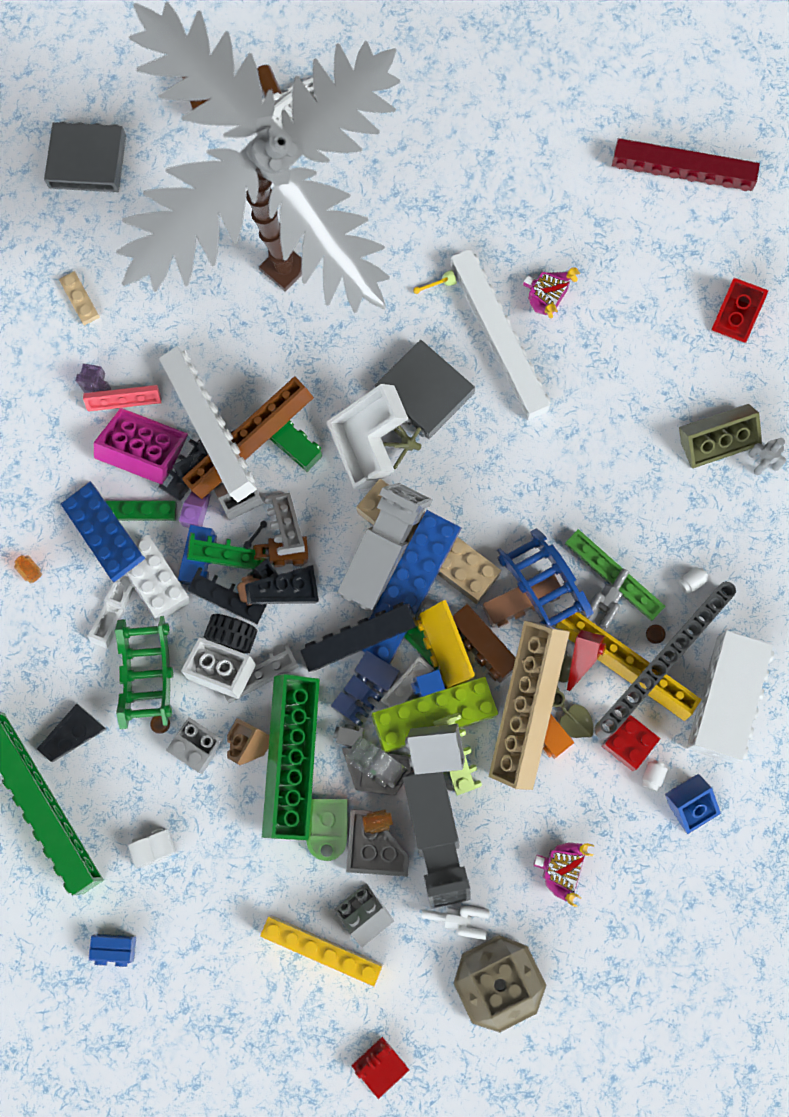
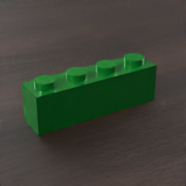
[269,420,322,472]

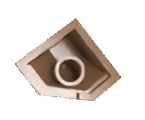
[227,718,269,765]

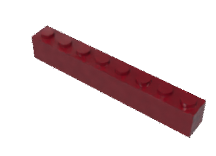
[612,138,760,191]

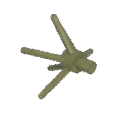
[383,425,421,469]

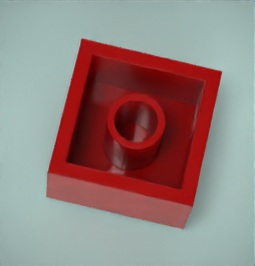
[601,715,661,771]

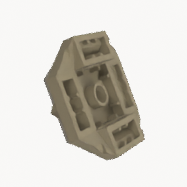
[453,935,547,1033]

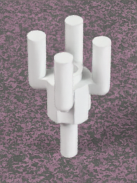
[421,905,489,940]

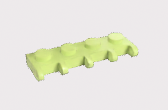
[433,713,482,796]

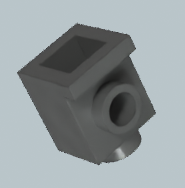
[333,724,365,749]

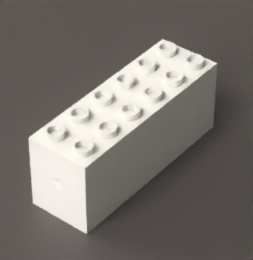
[686,630,774,763]

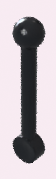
[243,521,267,550]

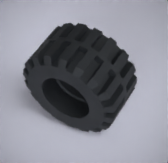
[203,614,258,654]

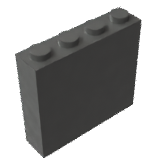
[44,122,126,192]
[375,339,475,439]

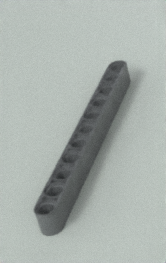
[594,581,736,739]

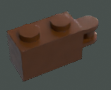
[253,536,308,568]

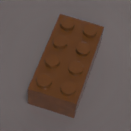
[452,604,516,683]

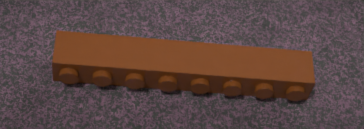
[182,376,314,499]

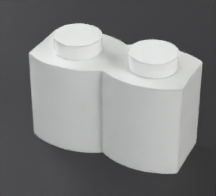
[128,828,176,869]

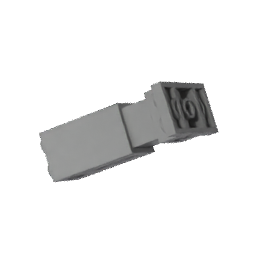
[337,483,433,610]

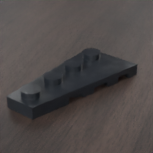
[245,565,319,604]

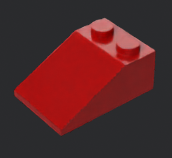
[711,278,769,343]

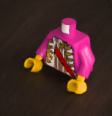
[523,267,580,319]
[534,842,595,907]

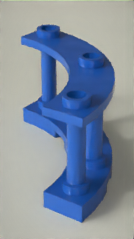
[497,528,594,627]

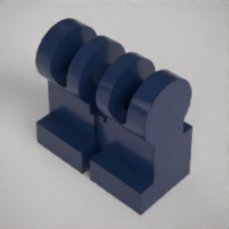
[331,675,382,727]

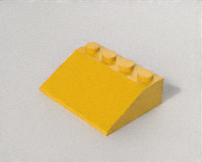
[417,600,475,689]

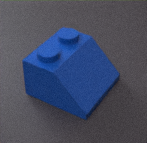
[665,773,721,834]

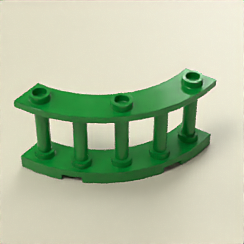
[115,616,174,729]

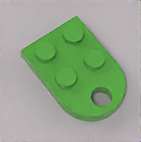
[307,799,348,861]

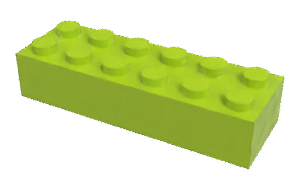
[371,677,498,754]

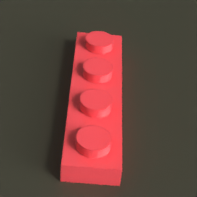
[83,385,161,412]

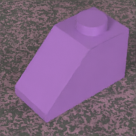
[179,491,211,528]

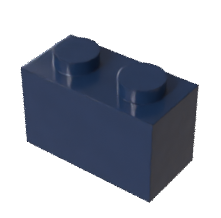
[354,650,400,693]

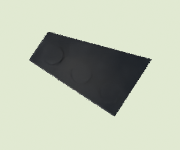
[37,703,107,762]

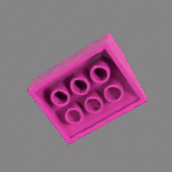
[93,408,188,484]

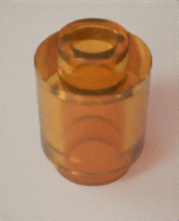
[14,555,42,584]
[362,809,393,834]

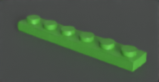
[565,529,666,622]

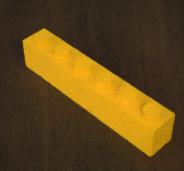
[260,916,383,987]

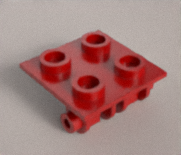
[351,1036,410,1099]

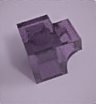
[75,363,111,393]

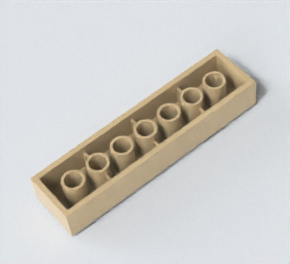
[356,478,502,605]
[488,621,569,790]

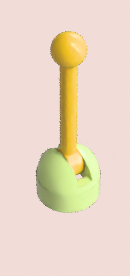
[413,270,457,294]

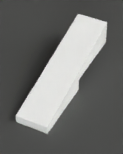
[88,574,134,649]

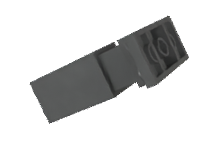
[402,772,470,909]

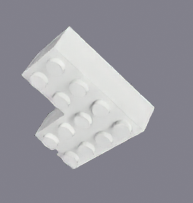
[327,384,408,489]

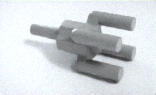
[748,438,786,475]
[582,568,629,631]

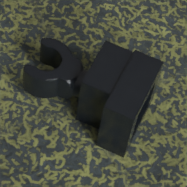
[247,559,278,580]

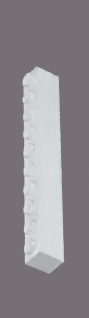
[450,249,551,420]
[159,346,257,502]

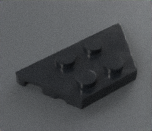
[342,748,413,795]

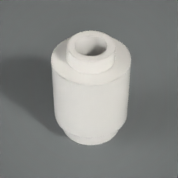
[678,567,708,594]
[642,760,667,792]

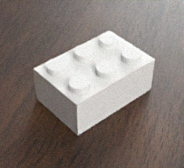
[181,637,256,699]

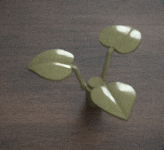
[552,650,594,738]

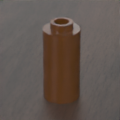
[257,65,282,97]

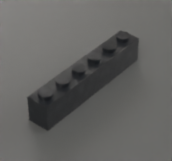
[300,602,419,672]

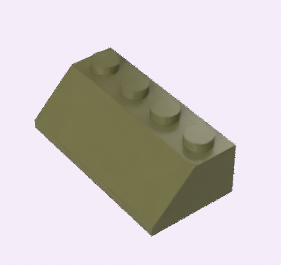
[679,404,762,469]

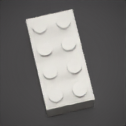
[126,535,190,623]

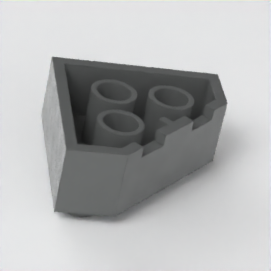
[346,810,409,877]

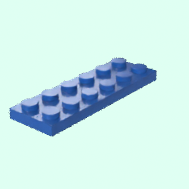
[61,481,146,582]

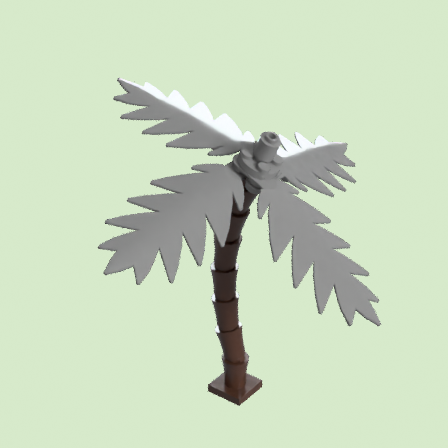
[116,2,401,313]

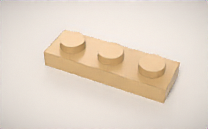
[59,271,100,326]

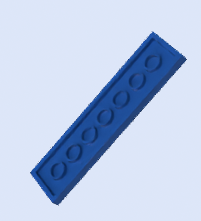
[362,510,462,664]

